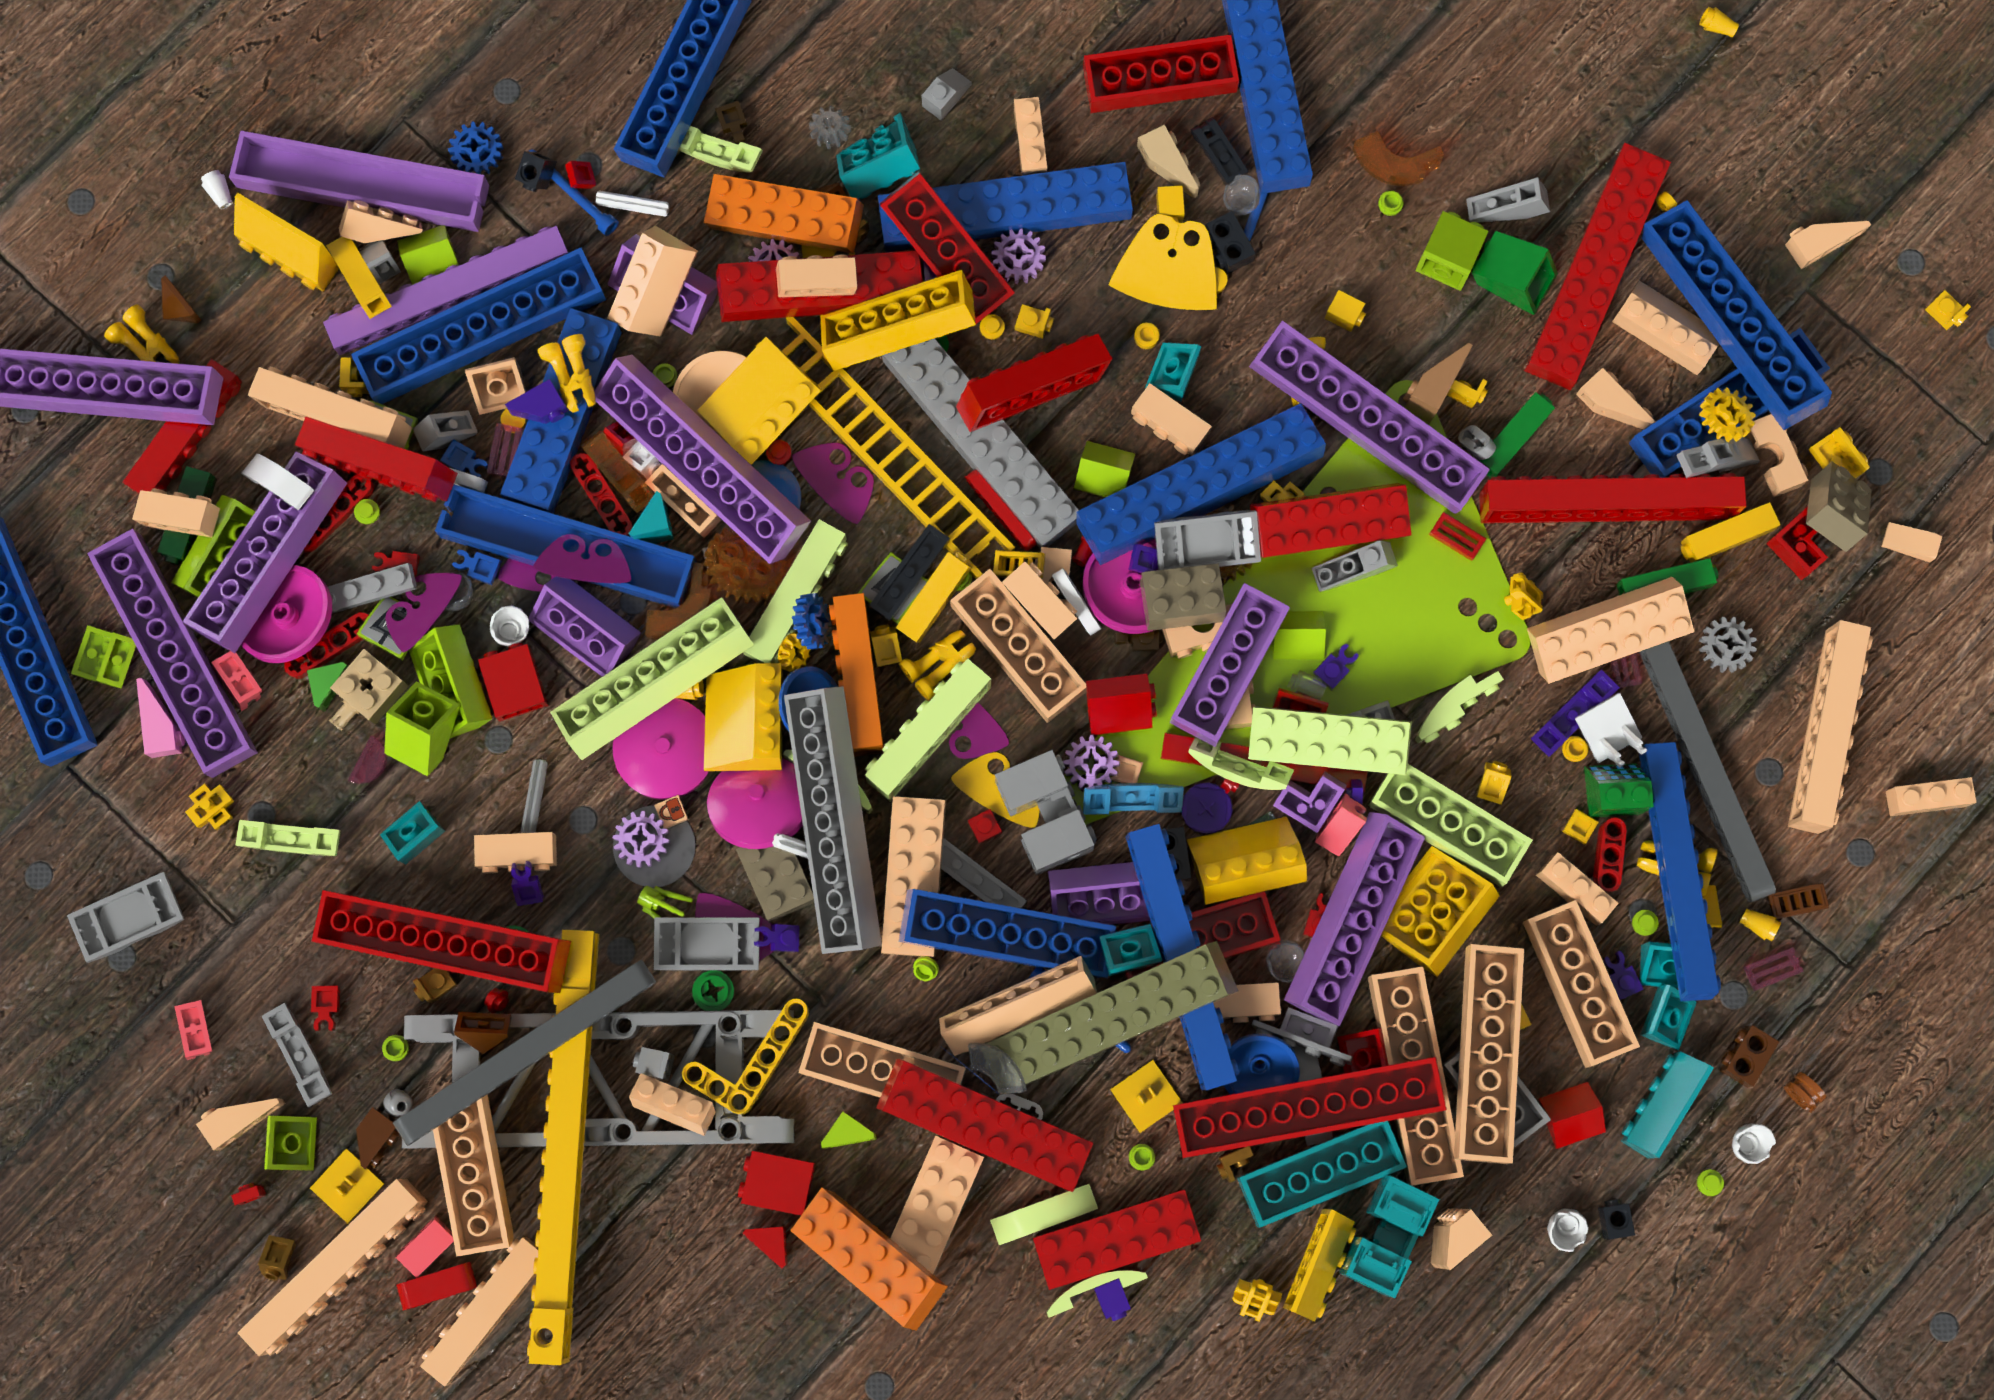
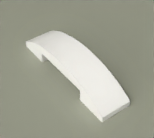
[241,454,314,510]

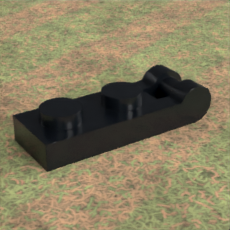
[1190,117,1249,187]

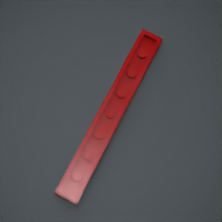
[1160,733,1368,793]

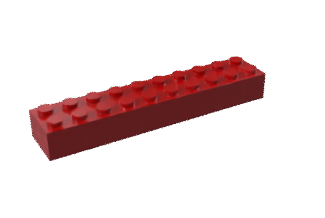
[1524,143,1671,391]
[1479,473,1746,524]
[311,890,571,993]
[1173,1057,1447,1158]

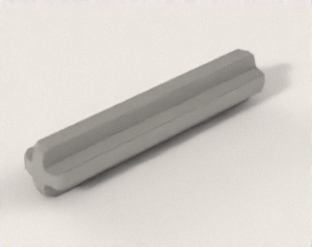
[521,759,548,833]

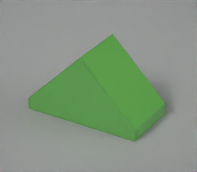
[307,662,348,712]

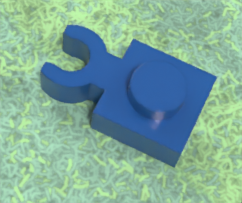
[440,439,489,478]
[452,550,501,585]

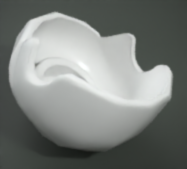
[490,605,529,647]
[1732,1123,1776,1164]
[1547,1209,1588,1252]

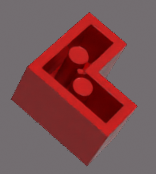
[1766,506,1828,581]

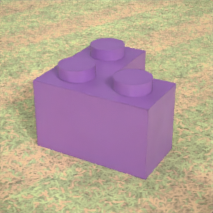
[1273,771,1346,833]

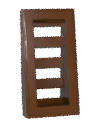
[1768,883,1829,920]

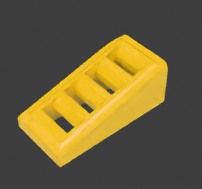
[993,550,1045,579]

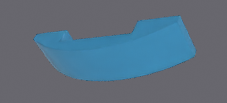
[1083,783,1184,815]

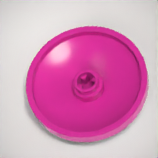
[1082,539,1157,634]
[241,565,332,663]
[613,698,711,800]
[707,758,803,849]

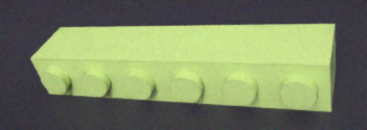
[743,519,848,663]

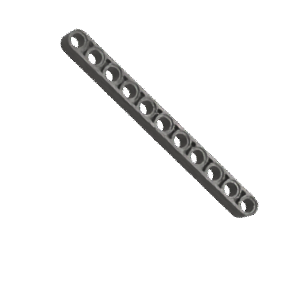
[1639,641,1776,903]
[393,960,656,1146]

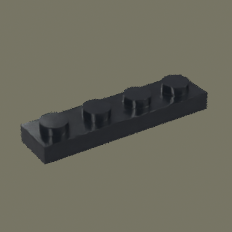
[869,524,950,622]

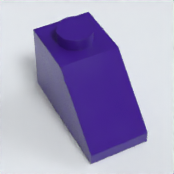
[505,379,568,424]

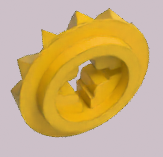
[778,632,811,672]

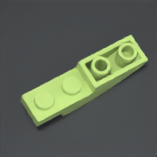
[1415,671,1504,744]

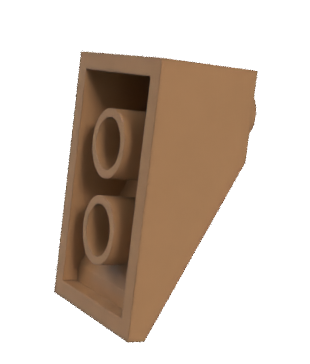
[1403,343,1473,424]

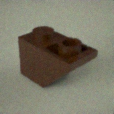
[356,1107,400,1170]

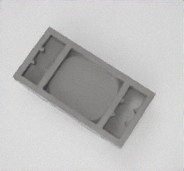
[1154,510,1261,570]
[67,872,185,963]
[654,918,759,971]

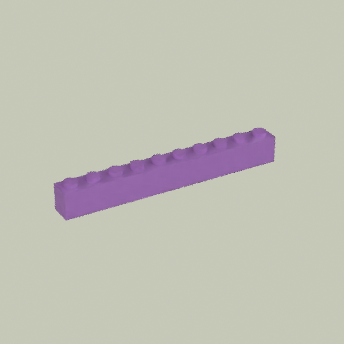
[323,226,568,356]

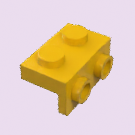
[1808,427,1870,478]

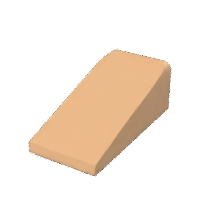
[1881,522,1942,562]

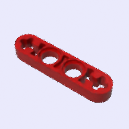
[570,453,633,537]
[965,469,1036,552]
[303,474,374,552]
[284,613,369,679]

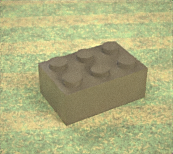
[1806,462,1871,552]
[1140,563,1226,631]
[736,846,814,923]

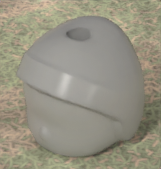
[383,1089,413,1118]

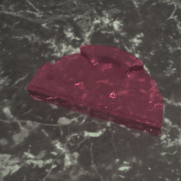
[348,735,387,784]

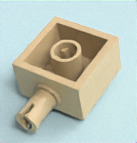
[329,649,408,731]

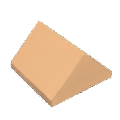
[465,357,526,415]

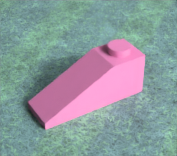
[136,678,185,758]

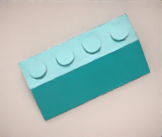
[1621,1051,1714,1159]

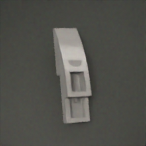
[1676,437,1760,478]

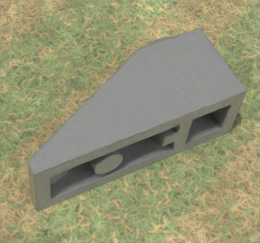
[1466,177,1550,222]

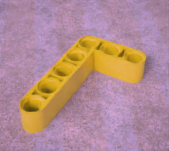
[682,999,809,1114]

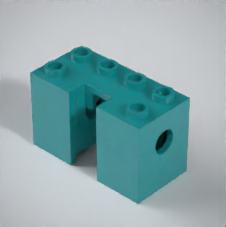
[1338,1176,1440,1298]

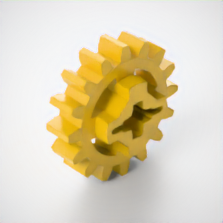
[1699,387,1756,442]

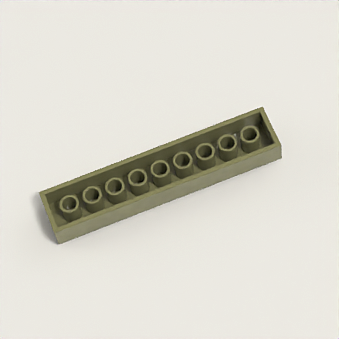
[981,941,1238,1095]

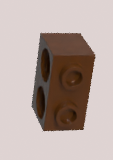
[1720,1025,1779,1088]

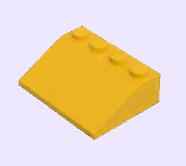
[234,193,339,292]
[697,337,822,465]
[704,663,783,771]
[1186,817,1307,905]
[1381,846,1500,977]
[1283,1209,1356,1321]

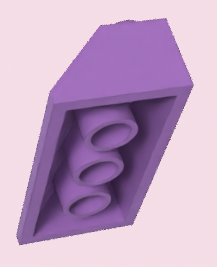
[608,234,718,335]
[528,576,641,677]
[1048,862,1150,925]

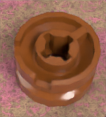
[1784,1072,1827,1113]

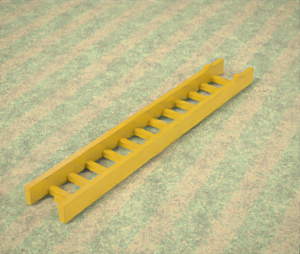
[755,317,1015,579]

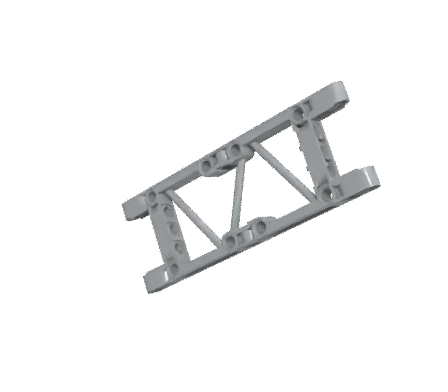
[402,1010,794,1149]

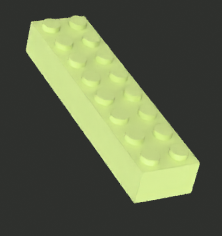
[550,597,754,760]

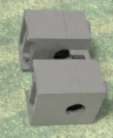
[995,750,1097,876]

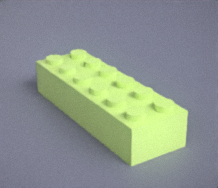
[865,658,991,802]
[1248,706,1412,775]
[1368,764,1533,887]

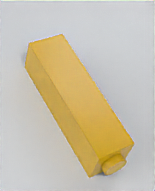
[326,237,392,319]
[1681,502,1781,563]
[896,551,972,643]

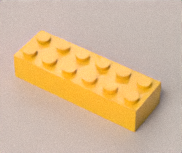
[820,270,976,371]

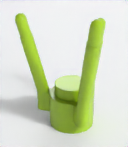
[637,885,693,919]

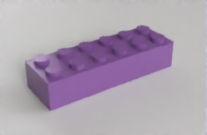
[1170,583,1290,747]

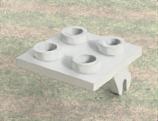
[1575,693,1647,767]

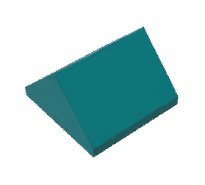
[1145,343,1201,402]
[629,491,674,544]
[380,801,445,865]
[1100,924,1162,976]
[1639,942,1678,988]
[1640,984,1697,1050]

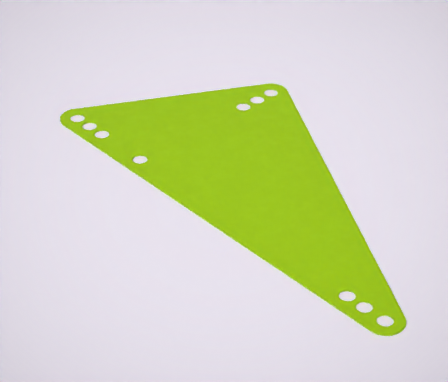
[1064,380,1531,825]

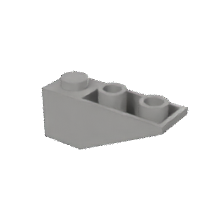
[1311,540,1398,592]

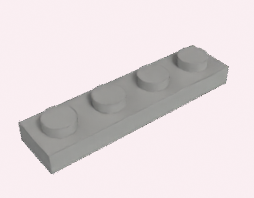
[328,563,417,614]
[941,839,1027,909]

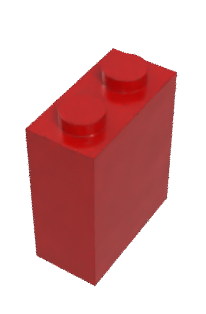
[478,643,549,722]
[1086,674,1157,735]
[738,1151,816,1215]

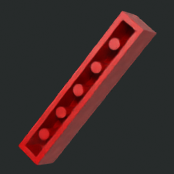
[123,359,242,494]

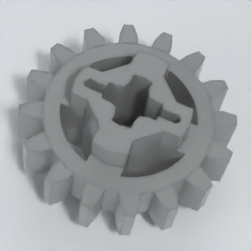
[1699,617,1757,673]

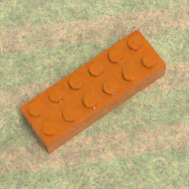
[704,174,864,254]
[829,593,884,757]
[790,1187,948,1331]

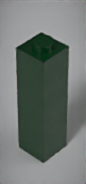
[157,466,217,566]

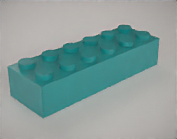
[1237,1121,1407,1228]

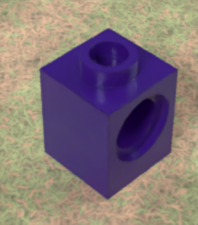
[1094,1278,1131,1321]

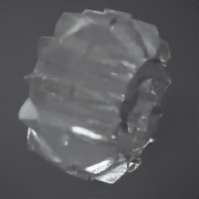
[809,105,851,149]

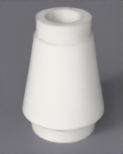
[201,170,233,209]

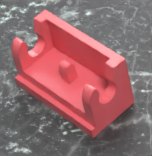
[211,651,262,712]
[1315,794,1367,857]
[174,1000,212,1060]
[396,1216,454,1278]

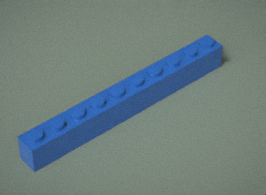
[1639,742,1721,1001]

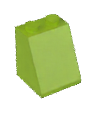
[1415,211,1489,291]
[384,681,460,776]

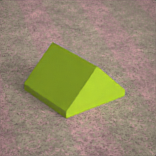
[397,225,459,285]
[1074,441,1135,498]
[1273,611,1326,660]
[821,1112,877,1149]
[264,1116,317,1170]

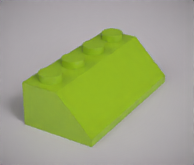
[171,495,255,598]
[409,624,492,738]

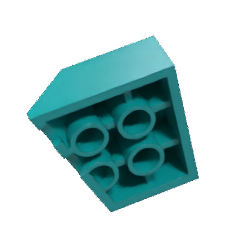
[836,113,920,199]

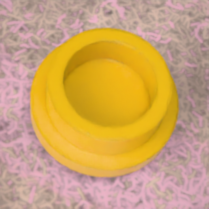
[980,314,1005,340]
[1562,736,1588,762]

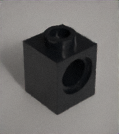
[515,151,557,192]
[1598,1199,1635,1240]

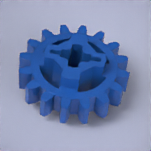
[448,122,504,174]
[792,593,832,650]

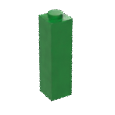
[1477,392,1555,479]
[1616,558,1718,595]

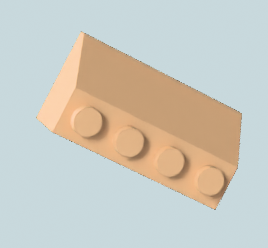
[607,226,698,337]
[1612,280,1719,375]
[1431,1208,1492,1270]

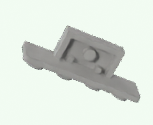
[1252,1007,1353,1067]

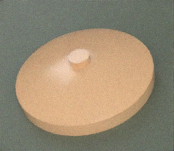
[673,351,746,451]

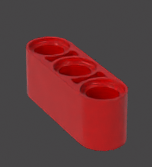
[1593,818,1627,894]
[396,1262,477,1311]

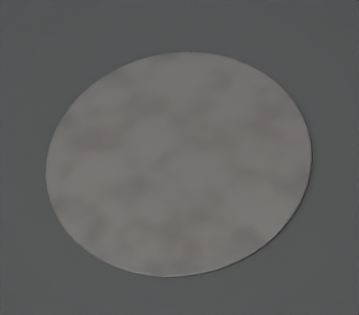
[613,805,695,887]

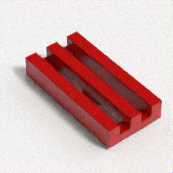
[1429,512,1487,561]

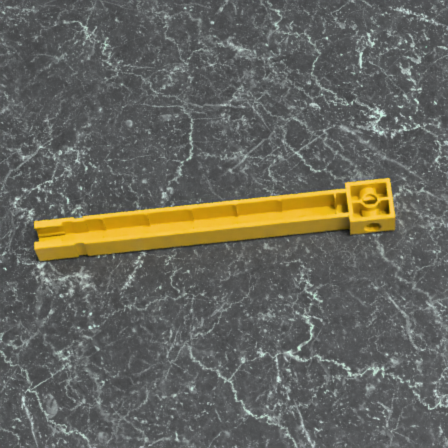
[527,930,599,1365]

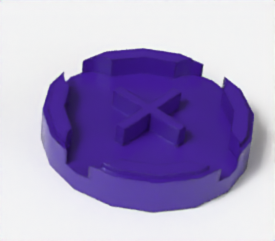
[1181,782,1233,834]

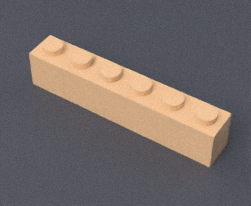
[939,956,1097,1056]
[420,1237,539,1387]

